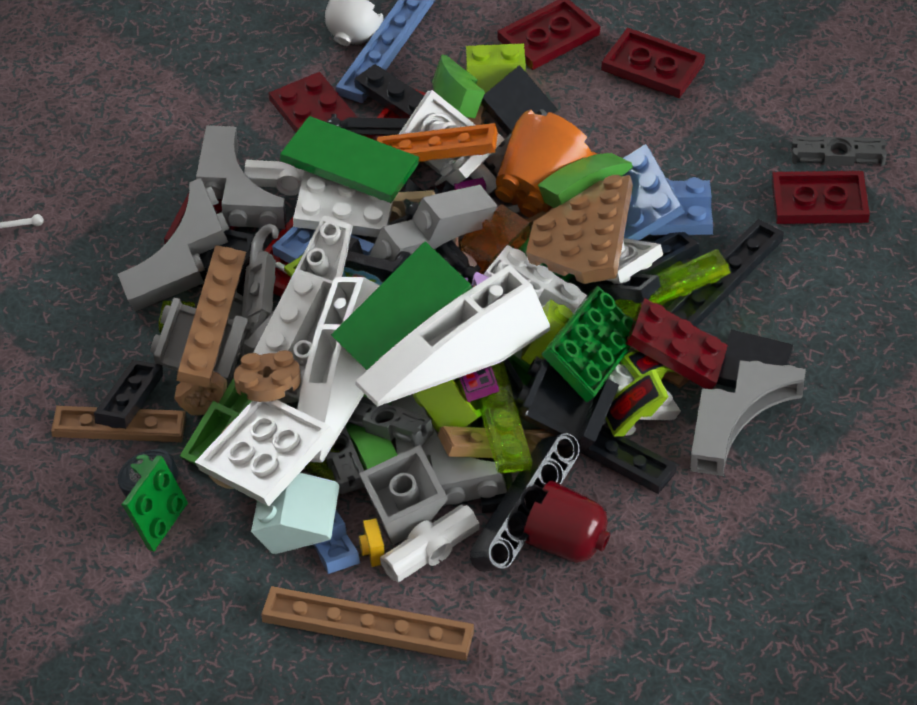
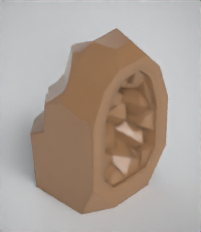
[174,371,227,416]

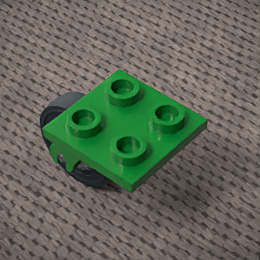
[118,449,188,552]

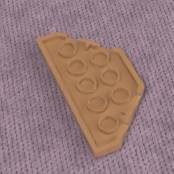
[526,175,633,284]

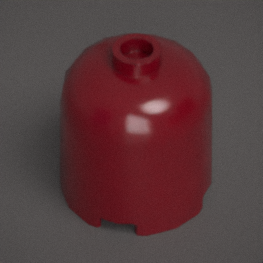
[524,481,611,563]

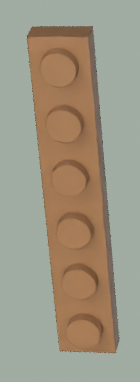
[176,245,246,388]
[261,586,474,661]

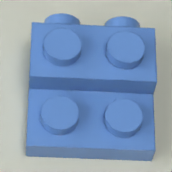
[651,177,713,235]

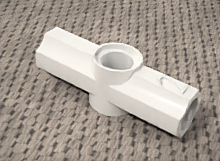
[245,160,304,196]
[380,504,479,583]

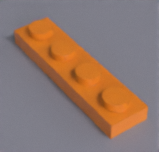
[377,123,498,162]

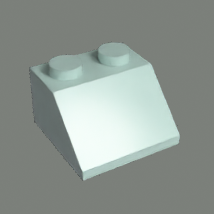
[251,473,340,554]

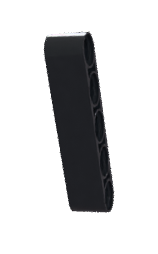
[470,433,580,572]

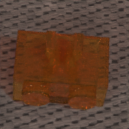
[461,204,530,275]

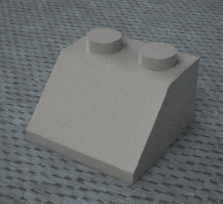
[359,445,448,545]

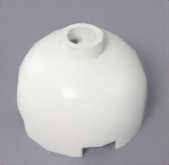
[325,0,383,46]

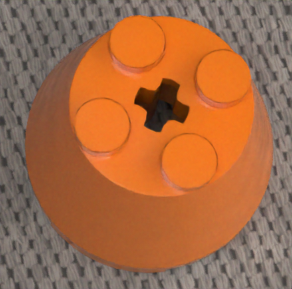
[495,110,597,218]

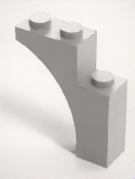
[196,125,286,229]
[118,178,229,311]
[369,185,497,261]
[690,360,806,476]
[392,395,507,506]

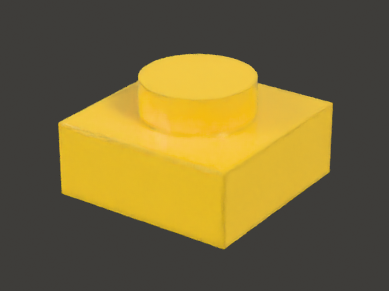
[359,518,384,567]

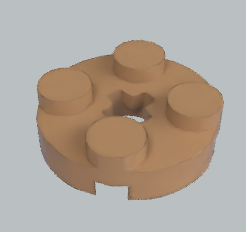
[234,350,301,402]

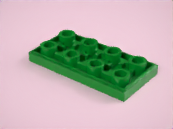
[280,116,419,203]
[331,241,473,370]
[541,286,634,402]

